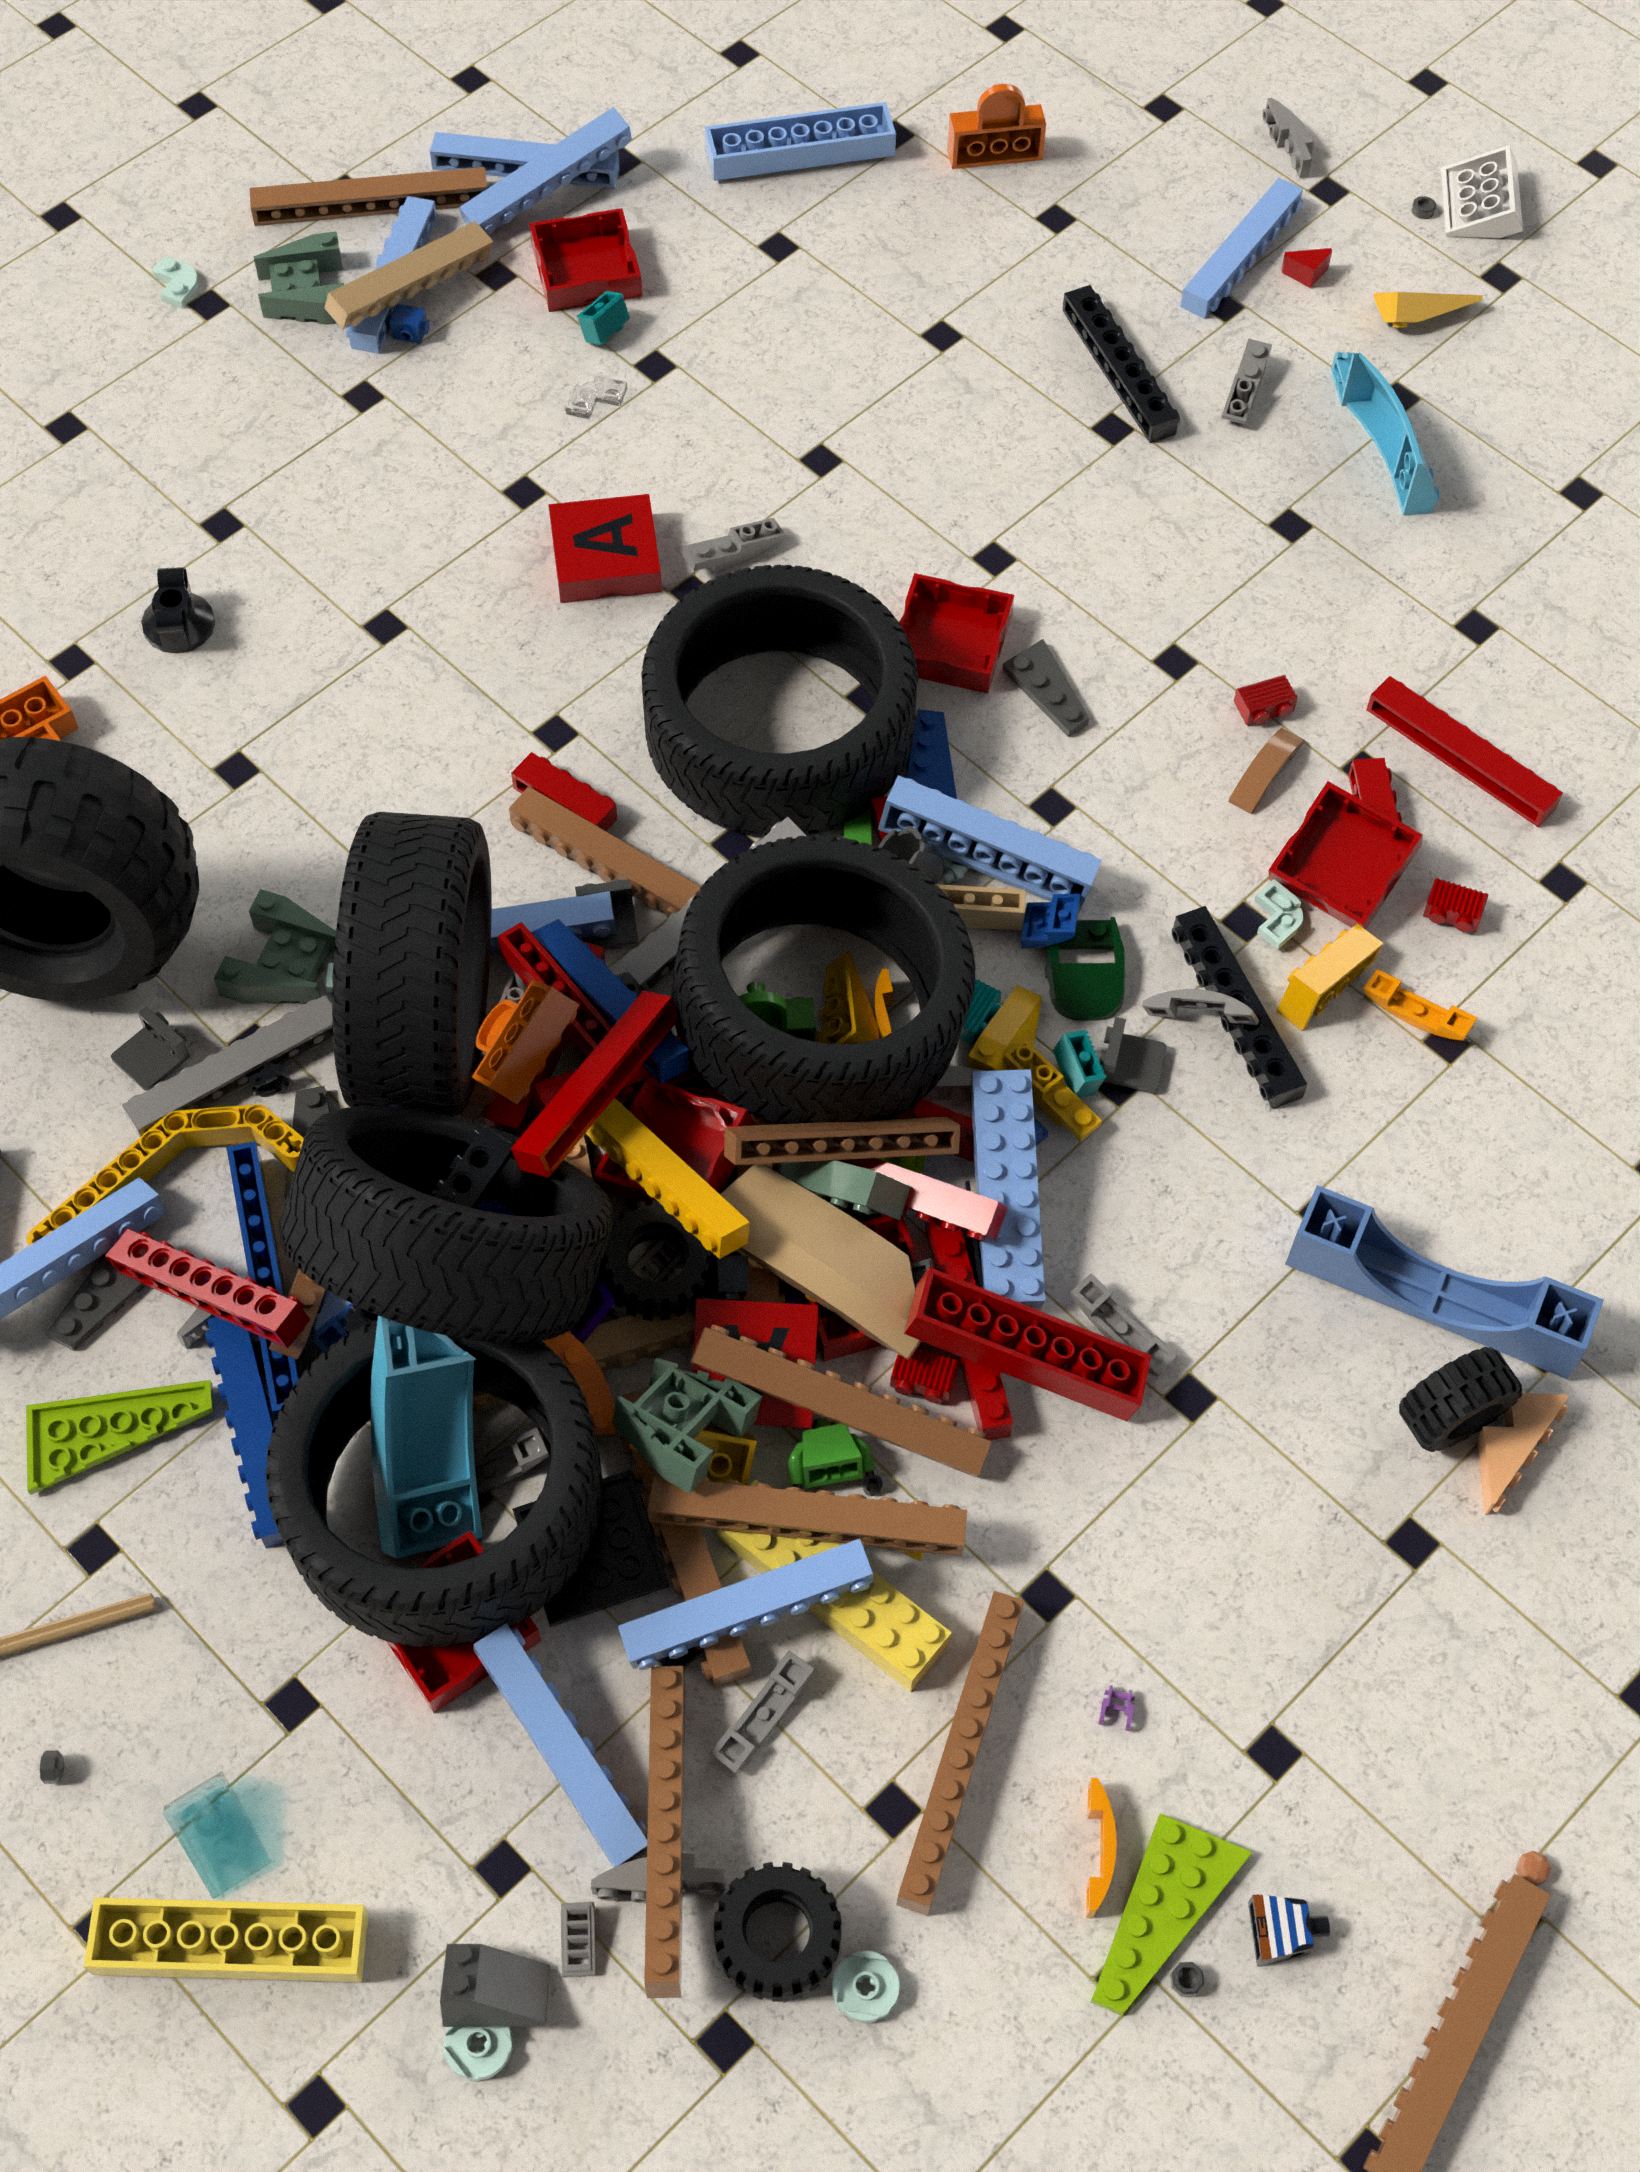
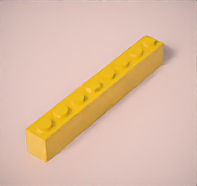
[586,1098,750,1259]

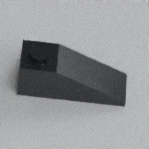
[709,1255,749,1301]

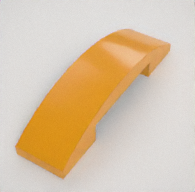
[874,968,893,1038]
[1363,969,1478,1041]
[1086,1778,1117,1918]

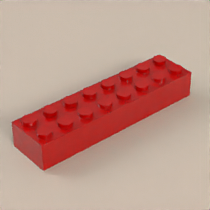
[904,1267,1152,1422]

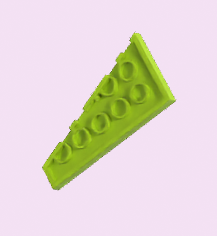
[26,1380,214,1495]
[1091,1813,1253,2016]

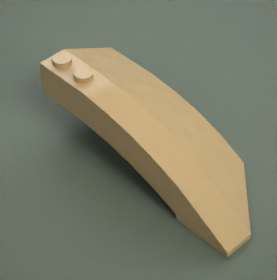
[720,1164,921,1360]

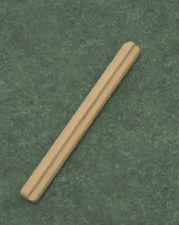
[0,1593,156,1657]

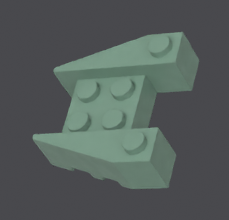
[254,231,344,325]
[214,889,336,1004]
[612,1358,762,1494]

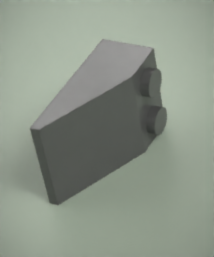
[440,1944,550,2027]

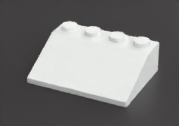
[1441,145,1523,238]

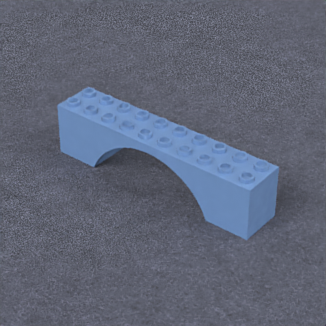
[1285,1185,1604,1379]

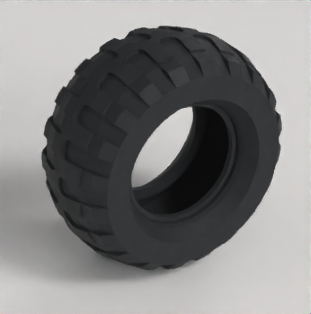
[0,737,199,1001]

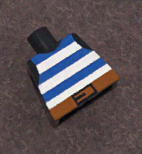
[1248,1895,1330,1967]

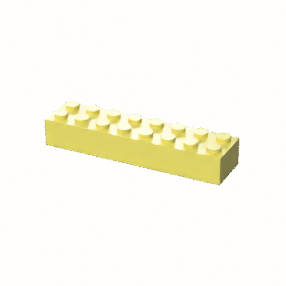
[716,1479,952,1692]
[84,1897,369,1982]

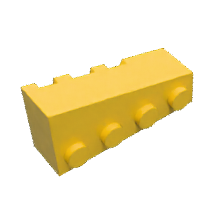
[1276,923,1383,1031]

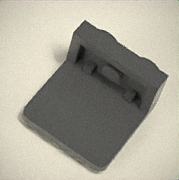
[575,879,638,948]
[111,1006,190,1091]
[1099,1017,1167,1093]

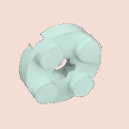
[832,1951,900,2023]
[443,2027,513,2082]

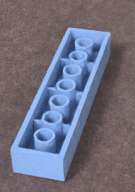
[705,102,896,181]
[878,775,1102,913]
[970,1069,1045,1308]

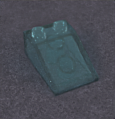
[163,1771,272,1899]

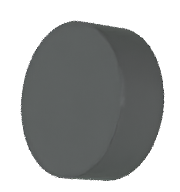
[1411,196,1436,219]

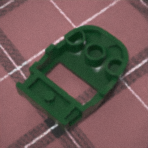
[1045,917,1126,1021]

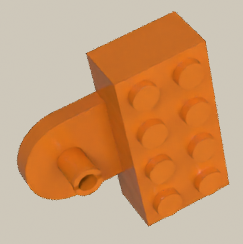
[947,84,1046,169]
[0,675,78,741]
[471,979,579,1105]

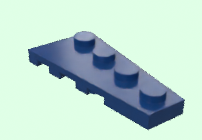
[907,709,957,799]

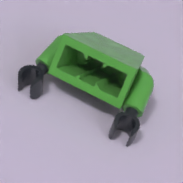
[788,1418,883,1496]

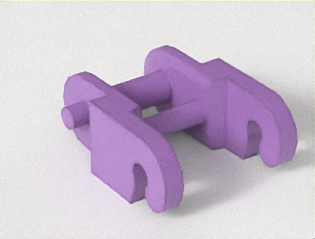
[1098,1685,1135,1731]

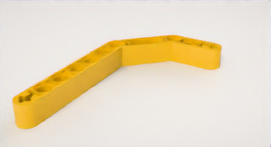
[26,1104,304,1246]

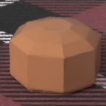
[1515,1851,1551,1886]

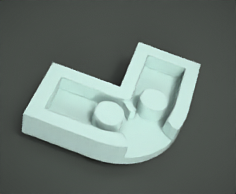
[152,255,198,309]
[1255,879,1303,950]

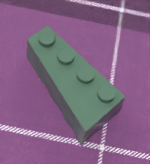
[779,1160,911,1220]

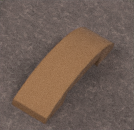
[1228,728,1305,814]

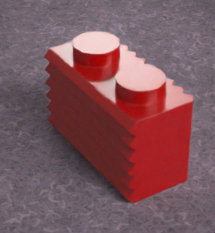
[1233,675,1297,726]
[1423,878,1489,933]
[890,1349,959,1404]

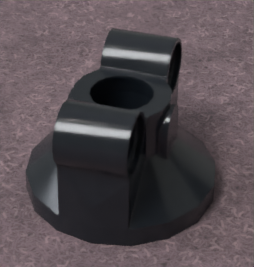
[141,567,215,653]

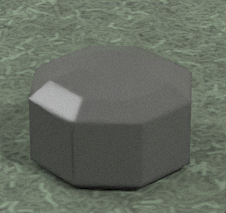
[39,1750,64,1784]
[1170,1962,1204,1997]

